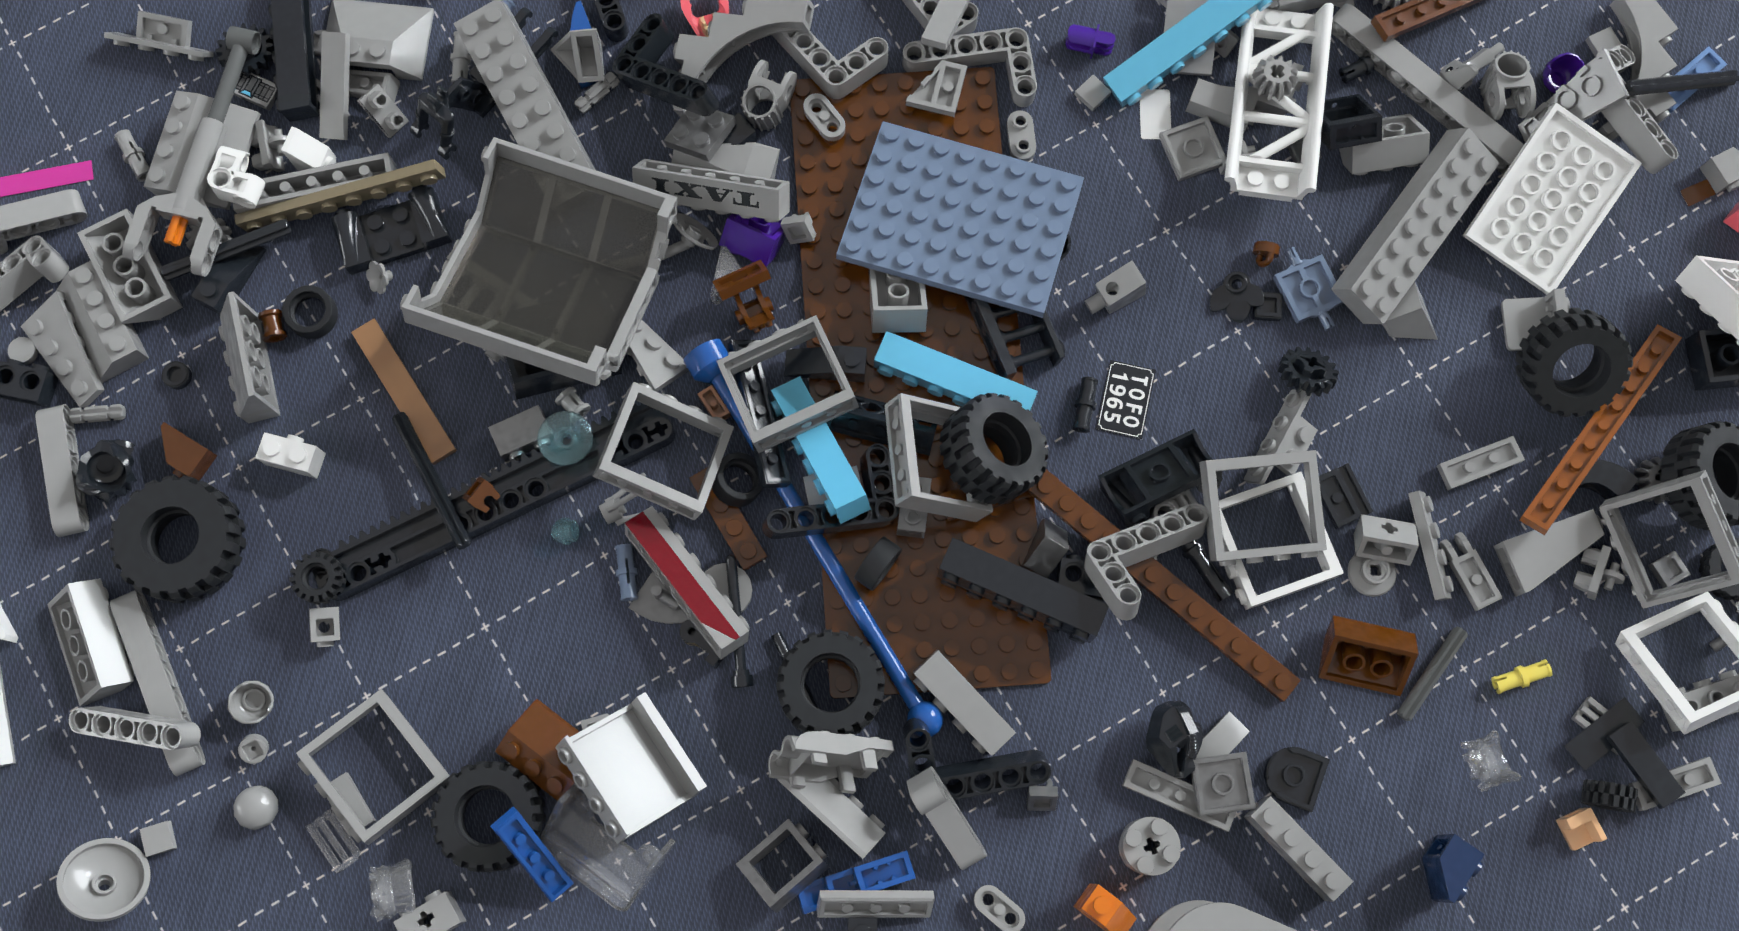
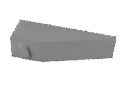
[671,142,780,179]

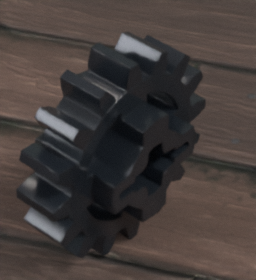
[215,23,274,78]
[1278,347,1339,397]

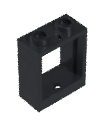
[1321,94,1382,150]

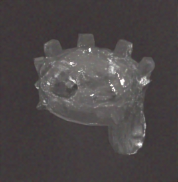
[1460,730,1522,792]
[369,858,416,922]

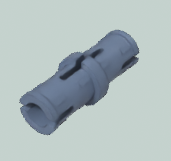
[615,544,638,601]

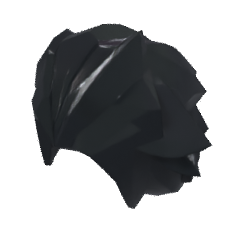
[75,439,137,503]

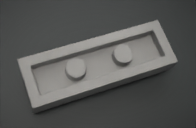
[1437,436,1525,490]
[1628,757,1722,811]

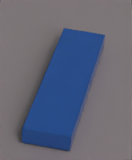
[490,806,574,902]

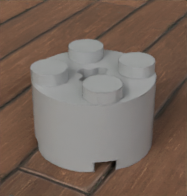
[1118,817,1181,876]

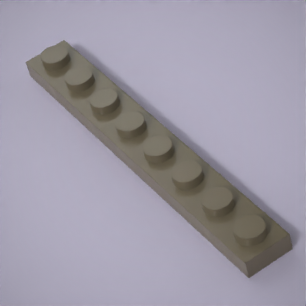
[234,159,446,233]

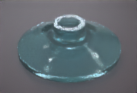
[537,411,593,465]

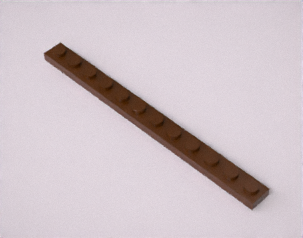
[1027,469,1301,702]

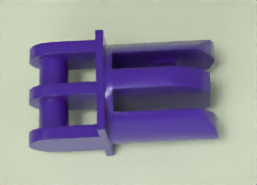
[1065,24,1116,59]

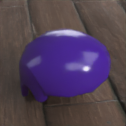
[1542,52,1585,94]

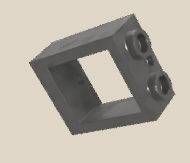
[736,819,829,913]

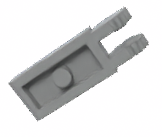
[1439,532,1502,611]

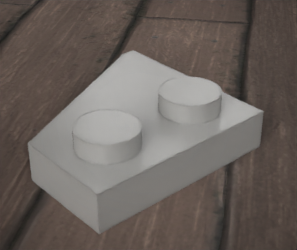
[906,60,967,117]

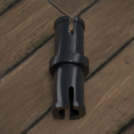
[1073,377,1098,433]

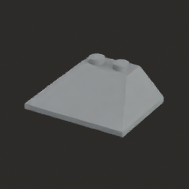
[319,0,434,81]

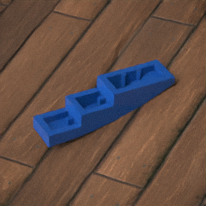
[797,850,916,914]

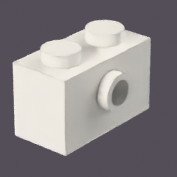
[255,432,326,479]

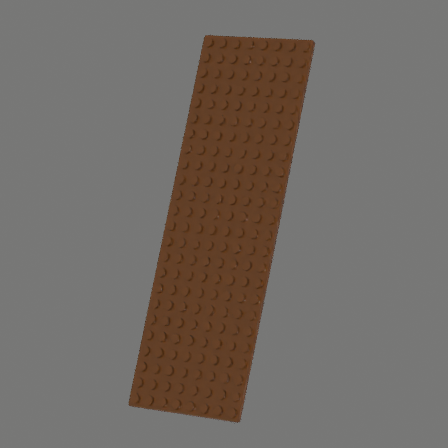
[790,67,1051,699]

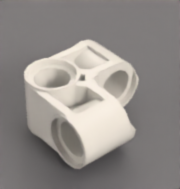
[207,146,265,209]

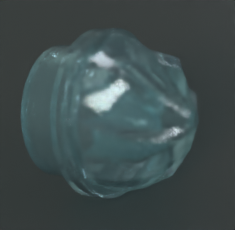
[551,517,579,545]

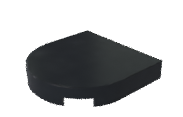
[1264,747,1330,813]

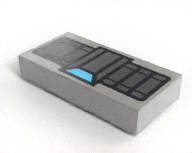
[233,73,278,111]

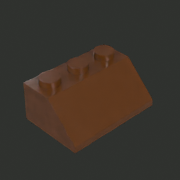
[1318,615,1419,697]
[495,699,579,803]

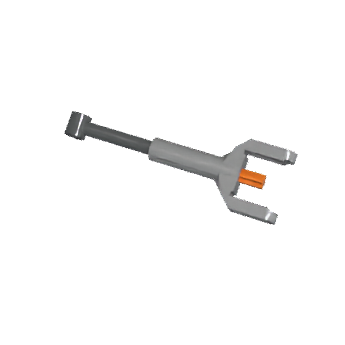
[122,26,261,277]

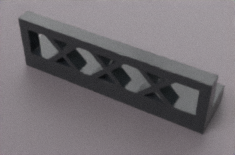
[826,390,938,456]

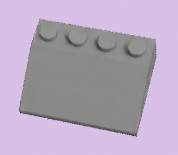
[143,90,261,210]
[219,291,281,423]

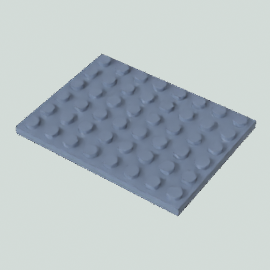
[836,121,1084,318]

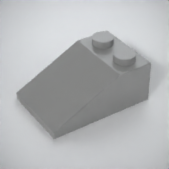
[869,268,928,333]

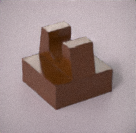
[461,476,500,513]

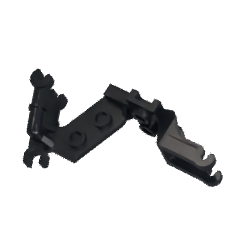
[410,7,558,160]

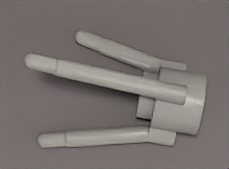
[599,473,657,526]

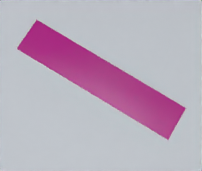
[0,160,94,197]

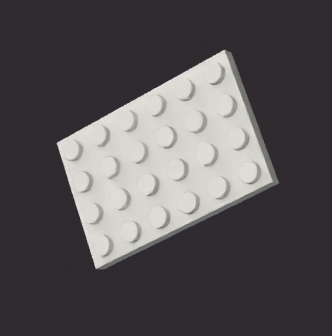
[1462,103,1642,295]

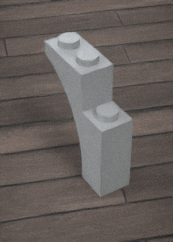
[1186,62,1304,133]

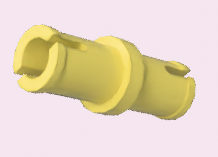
[1491,659,1553,694]

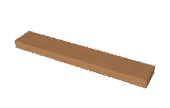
[351,318,457,465]

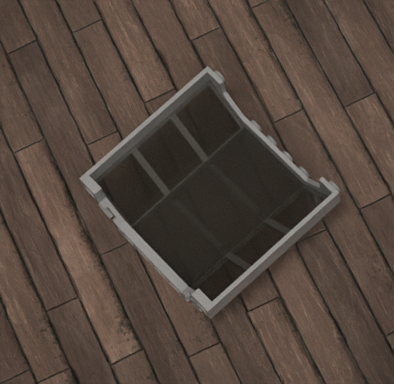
[400,137,677,386]

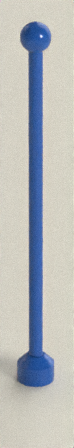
[683,339,943,737]

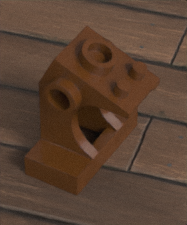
[712,259,775,333]

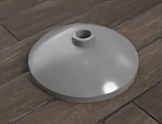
[56,838,151,922]

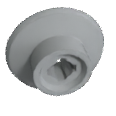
[1348,554,1397,597]

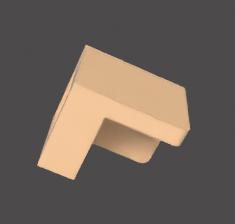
[1556,807,1607,850]

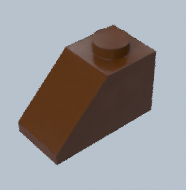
[161,422,218,481]

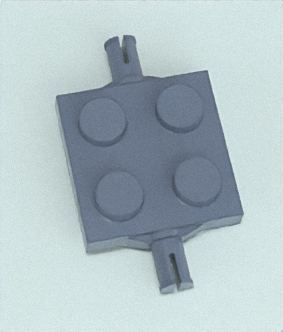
[1273,247,1344,331]

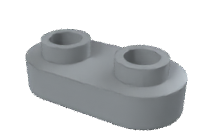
[803,93,845,141]
[1006,110,1036,162]
[974,885,1025,931]

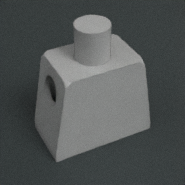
[1084,260,1146,314]

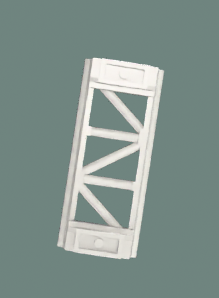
[1224,3,1334,202]

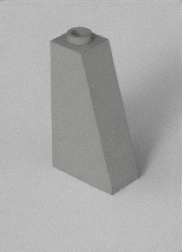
[1493,509,1605,597]

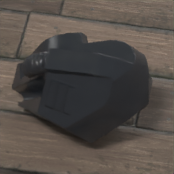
[1146,701,1203,778]

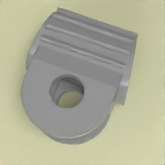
[1479,50,1536,120]
[741,60,797,132]

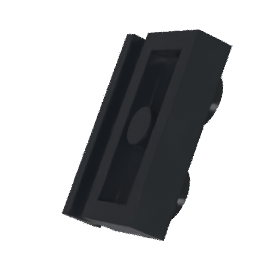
[1319,463,1373,529]

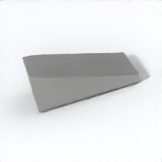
[349,70,400,103]

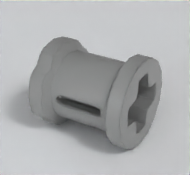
[555,387,591,423]

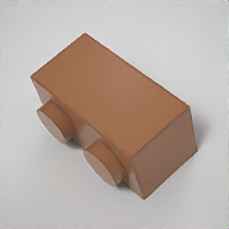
[697,385,731,420]

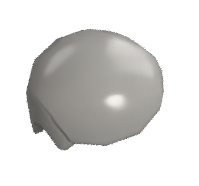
[228,680,274,724]
[233,785,278,830]

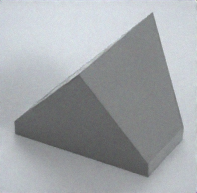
[550,28,605,83]
[1383,281,1438,340]

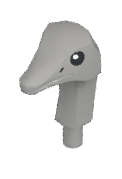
[1440,42,1505,93]

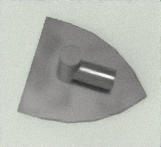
[628,571,689,624]

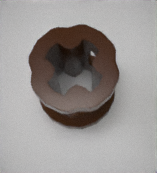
[258,309,287,343]

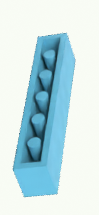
[874,331,1038,411]
[771,376,871,524]

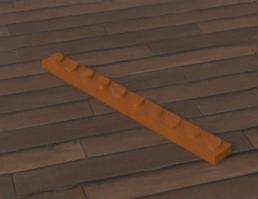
[1519,324,1682,536]

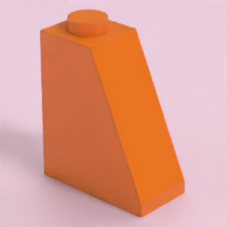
[1073,883,1137,931]

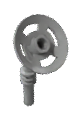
[610,213,718,269]

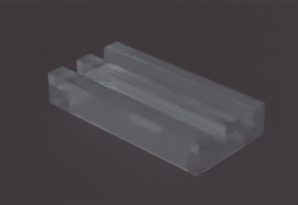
[306,809,363,873]

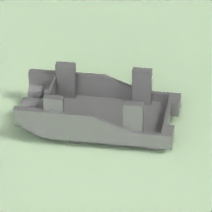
[768,731,894,794]

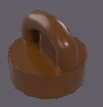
[1252,241,1280,267]

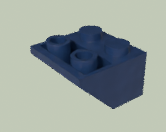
[1422,834,1485,903]

